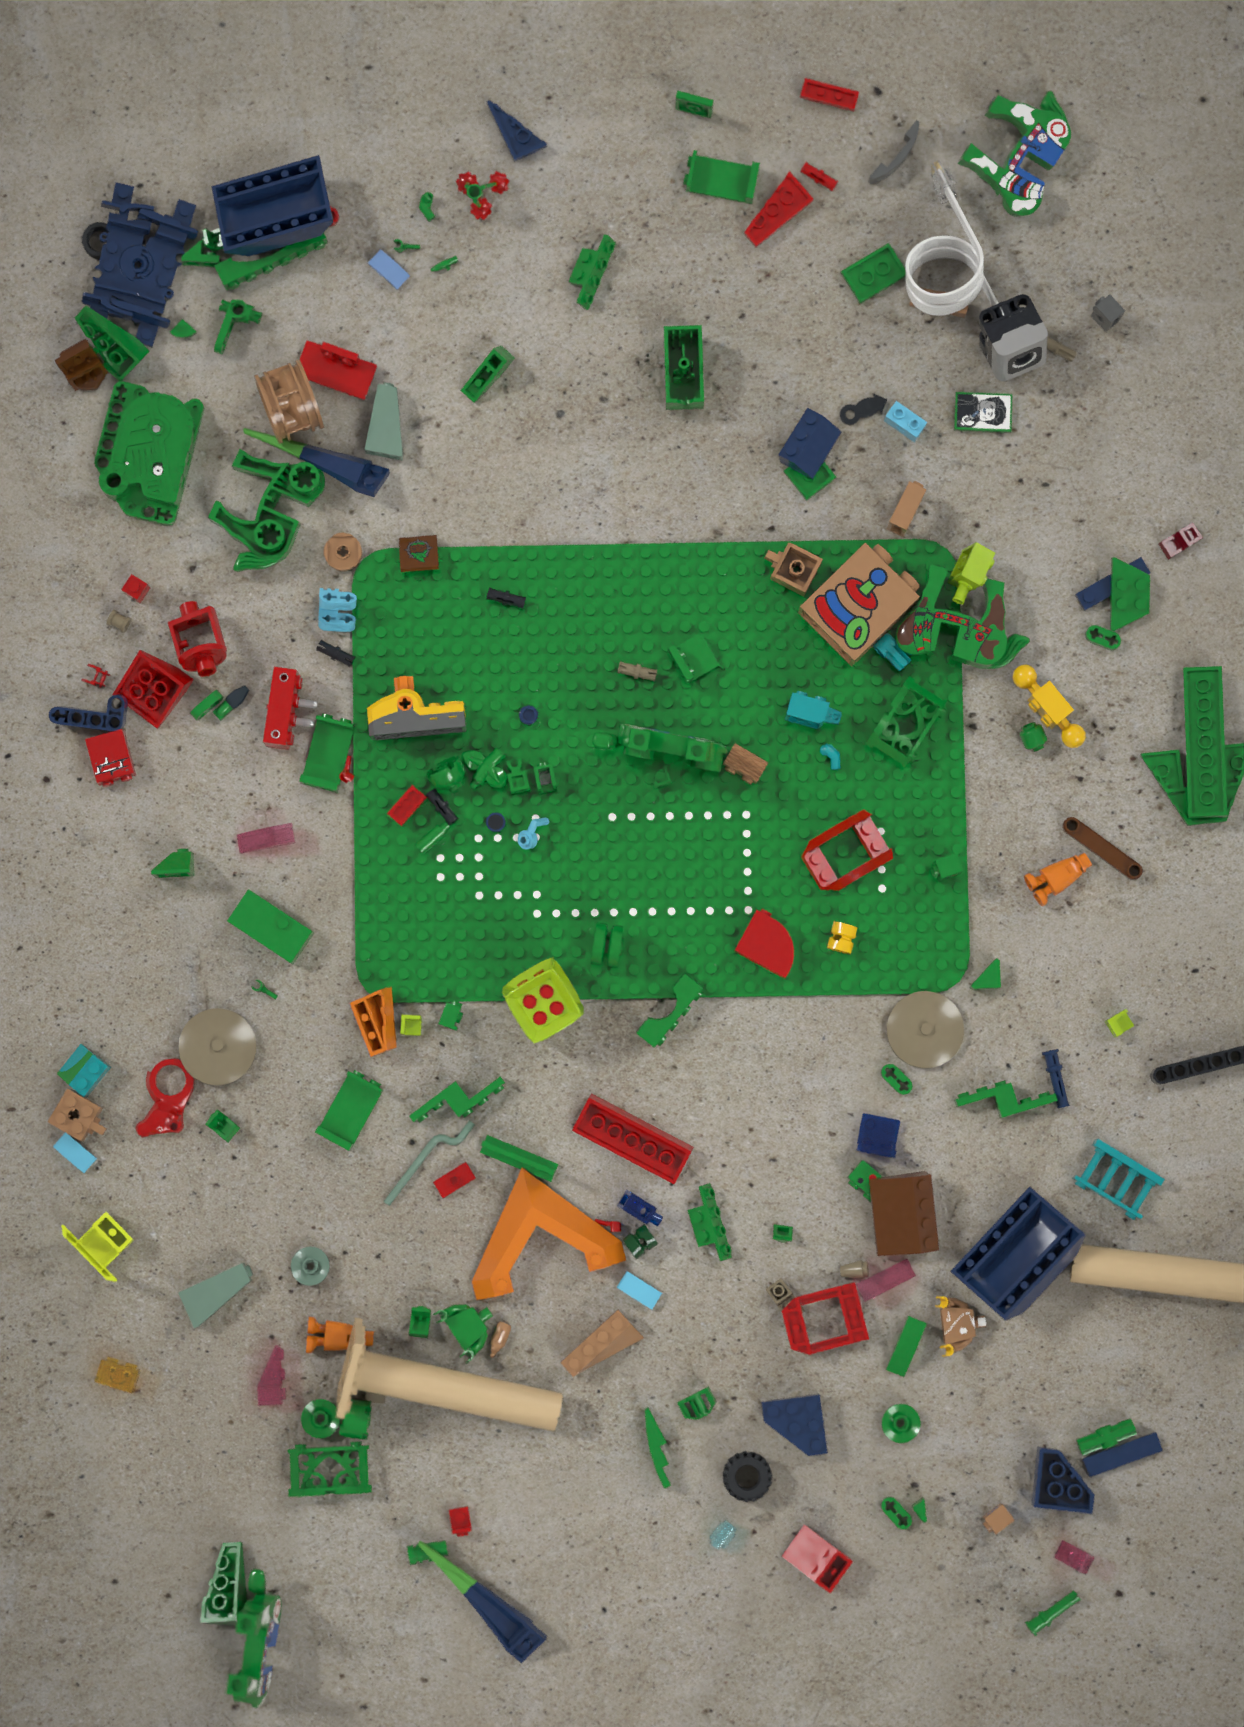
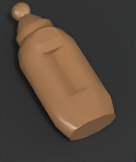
[490,1321,511,1358]

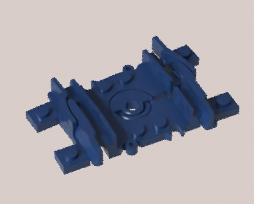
[82,182,198,348]

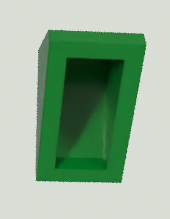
[969,958,1001,990]

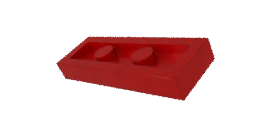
[800,78,859,112]

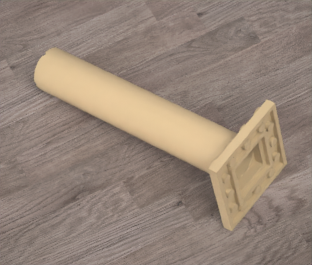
[1070,1244,1244,1303]
[336,1317,562,1432]

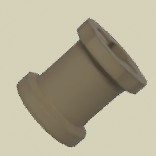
[106,610,131,633]

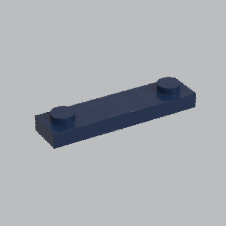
[1075,557,1151,611]

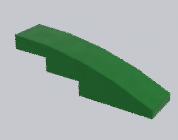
[645,1407,671,1489]

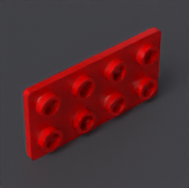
[299,340,377,400]

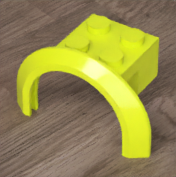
[62,1212,134,1282]

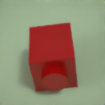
[121,574,150,603]

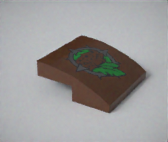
[399,535,439,572]

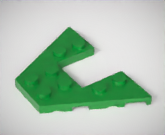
[1140,743,1244,826]

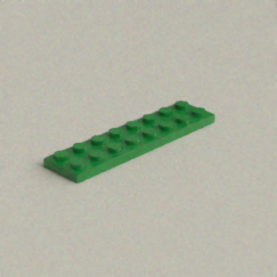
[1183,666,1227,818]

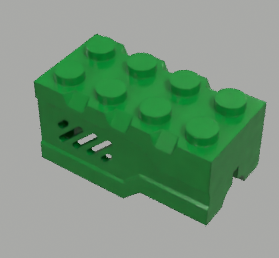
[663,325,704,410]

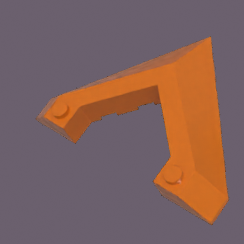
[472,1167,626,1300]

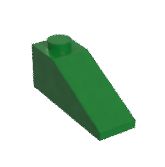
[460,345,515,403]

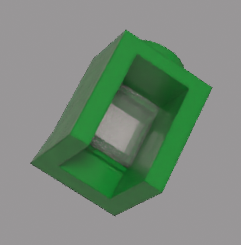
[533,762,557,794]

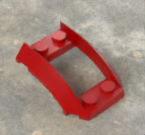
[801,809,893,891]
[782,1282,869,1355]

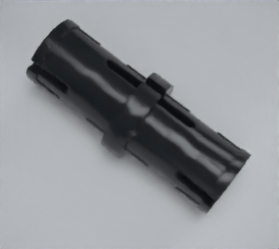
[486,587,526,609]
[316,639,355,667]
[426,788,459,826]

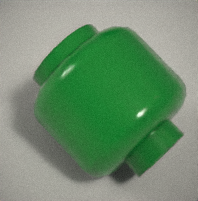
[1019,722,1048,752]

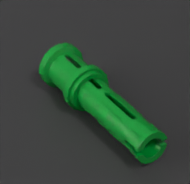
[1024,1590,1081,1637]

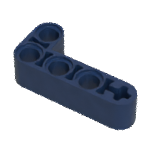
[48,694,128,731]

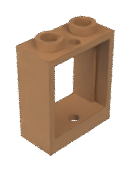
[887,481,926,537]

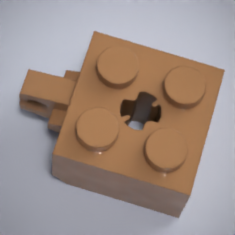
[765,543,823,596]
[48,1088,107,1142]

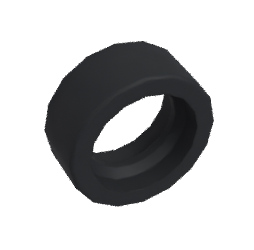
[82,222,109,260]

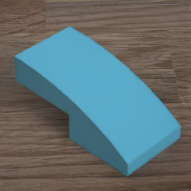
[53,1132,97,1173]
[617,1271,662,1310]

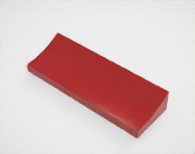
[572,1093,694,1185]

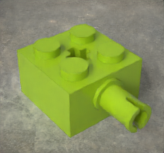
[948,542,995,605]

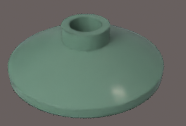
[291,1247,330,1286]

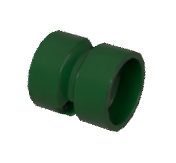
[622,1224,658,1260]

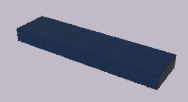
[1082,1432,1163,1477]

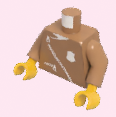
[935,1296,986,1357]

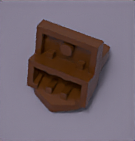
[55,339,108,391]

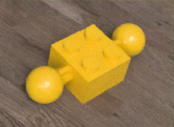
[1012,665,1086,748]

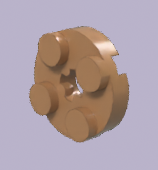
[324,533,362,571]

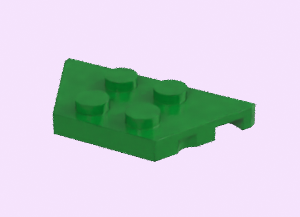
[1110,557,1150,631]

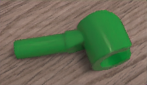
[393,239,420,253]
[251,980,278,1000]

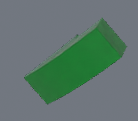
[886,1315,927,1377]

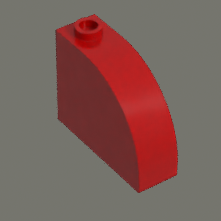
[734,909,794,979]

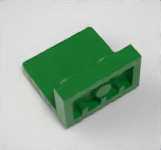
[668,633,719,684]

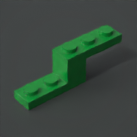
[409,1076,505,1123]
[954,1080,1057,1118]

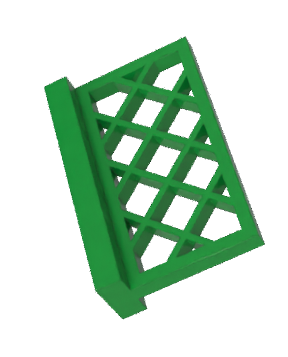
[480,1135,559,1182]

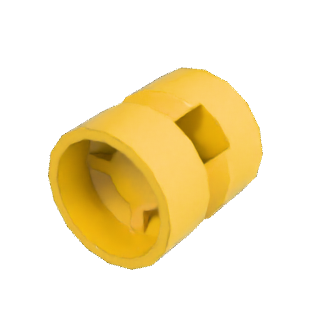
[827,922,858,954]

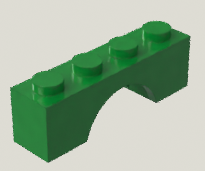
[636,972,703,1048]

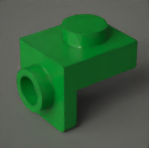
[202,228,223,252]
[205,1110,240,1143]
[409,1306,431,1338]

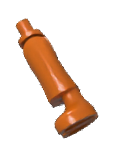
[1024,853,1092,907]
[306,1316,374,1354]

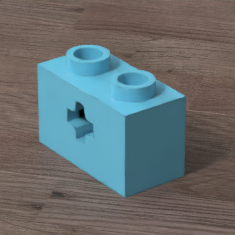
[884,401,927,443]

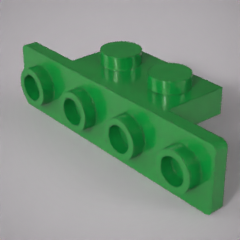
[568,234,616,310]
[688,1183,732,1261]

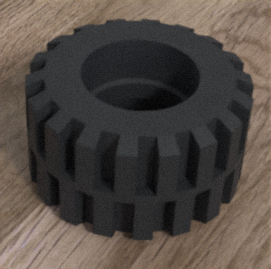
[723,1451,772,1502]

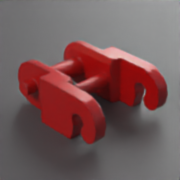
[81,663,110,688]

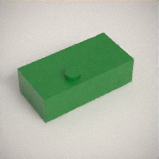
[227,889,314,965]

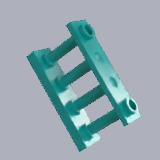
[1072,1139,1165,1220]

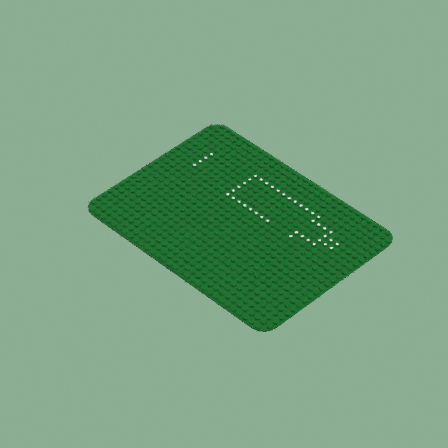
[352,539,970,1003]

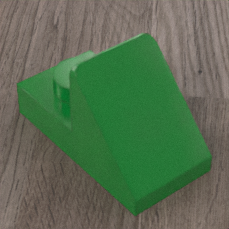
[181,240,222,267]

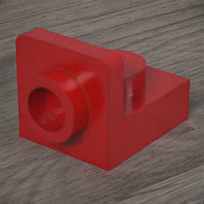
[449,1506,472,1537]

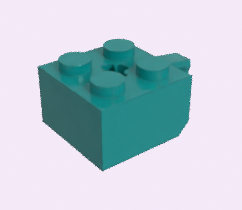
[785,691,842,729]

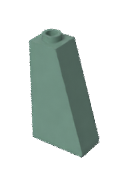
[364,382,404,461]
[179,1263,253,1328]

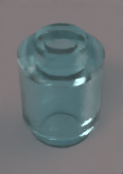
[709,1520,737,1550]

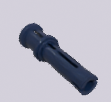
[1042,1049,1070,1108]

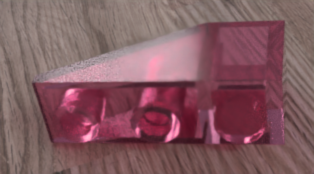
[257,1344,286,1406]

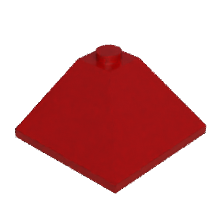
[112,650,194,729]

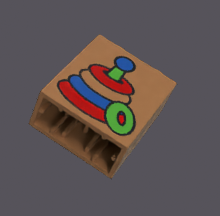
[798,543,920,667]

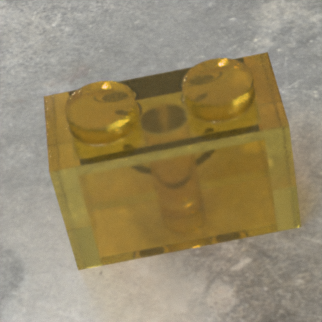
[94,1356,141,1393]

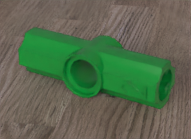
[1076,1418,1137,1455]

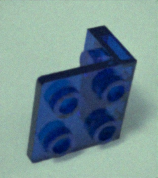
[855,1113,900,1158]

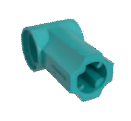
[873,633,911,672]

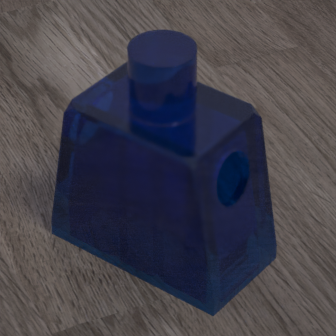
[617,1190,663,1226]

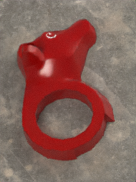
[136,1057,195,1138]

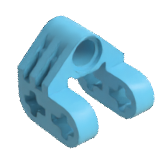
[318,588,357,632]

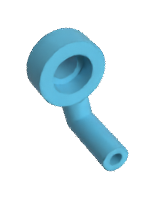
[518,818,549,849]

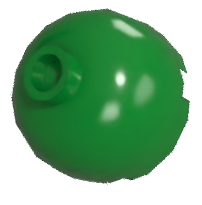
[426,756,465,791]

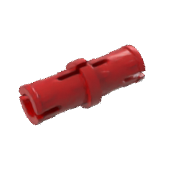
[800,162,838,191]

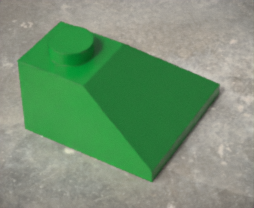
[151,848,195,878]

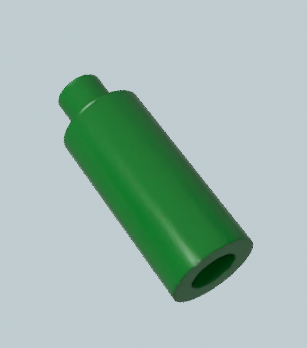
[415,822,450,855]

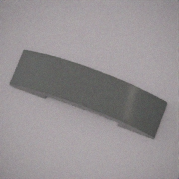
[868,120,920,184]

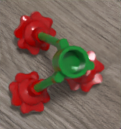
[456,171,510,220]

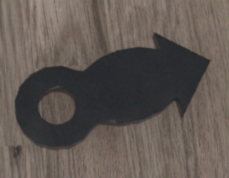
[839,393,887,425]

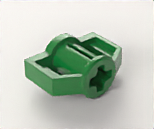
[677,1386,717,1420]

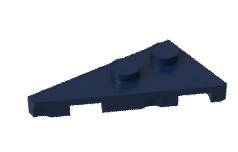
[487,100,547,162]

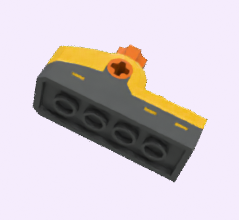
[367,676,467,740]

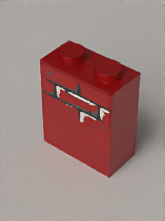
[85,729,136,787]

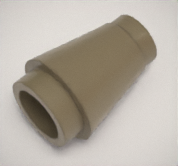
[840,1260,869,1279]

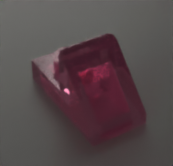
[1054,1540,1095,1575]

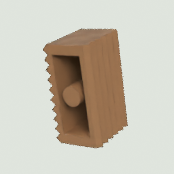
[723,743,768,785]

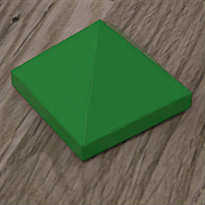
[773,1224,793,1243]

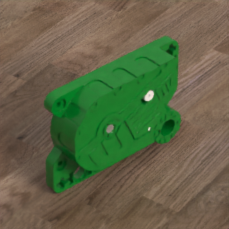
[94,381,204,526]

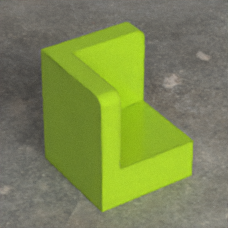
[1104,1009,1134,1038]
[400,1015,422,1036]

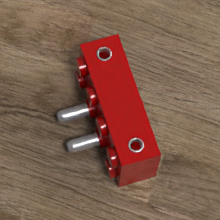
[263,667,317,750]

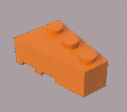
[350,987,397,1057]

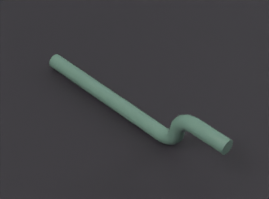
[384,1120,475,1206]

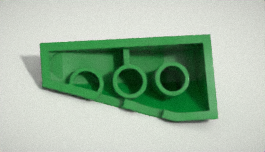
[75,306,150,382]
[200,1542,247,1626]

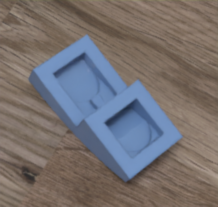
[368,249,410,290]

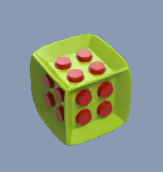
[502,957,584,1044]

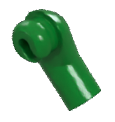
[419,192,436,222]

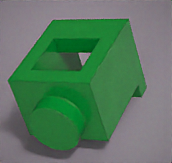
[438,1000,463,1031]

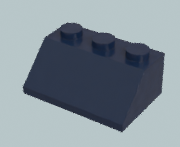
[778,408,842,480]

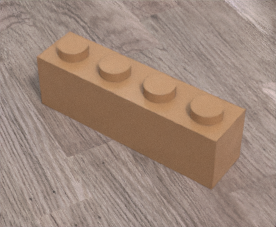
[560,1309,644,1377]

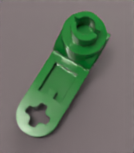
[214,299,262,355]

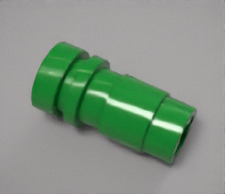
[407,1540,448,1565]

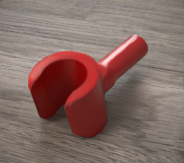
[339,756,354,784]
[595,1219,621,1232]

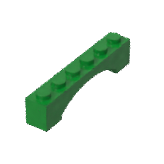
[214,233,328,290]

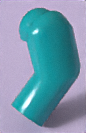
[820,744,841,770]

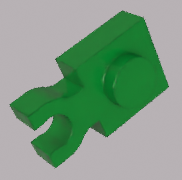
[506,758,530,794]

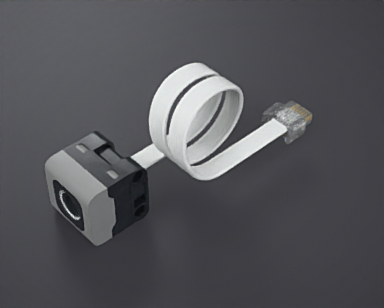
[905,160,1048,381]

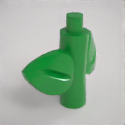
[461,748,507,790]

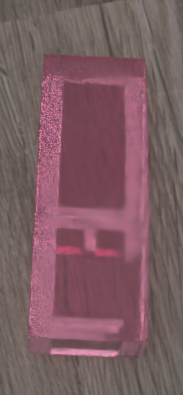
[237,823,296,854]
[856,1259,916,1302]

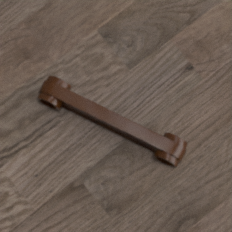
[1062,817,1143,880]

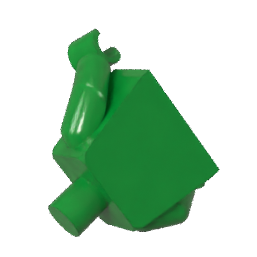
[433,1304,493,1364]

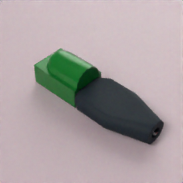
[213,685,250,721]

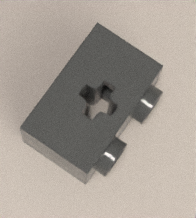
[1091,294,1125,332]

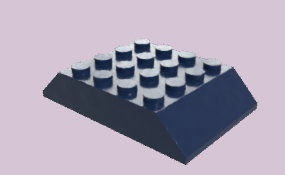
[211,155,333,257]
[950,1186,1086,1321]

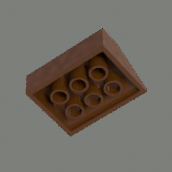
[869,1171,939,1256]

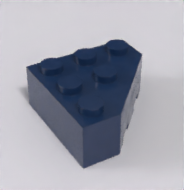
[761,1393,828,1456]
[1031,1446,1095,1514]

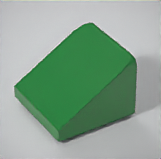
[911,1497,927,1523]

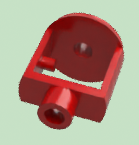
[168,601,227,677]

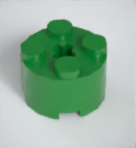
[339,1399,372,1440]

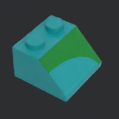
[57,1044,111,1098]

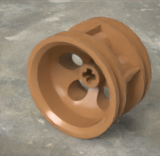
[254,359,324,444]

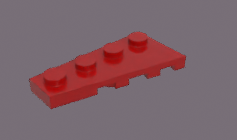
[744,171,814,248]

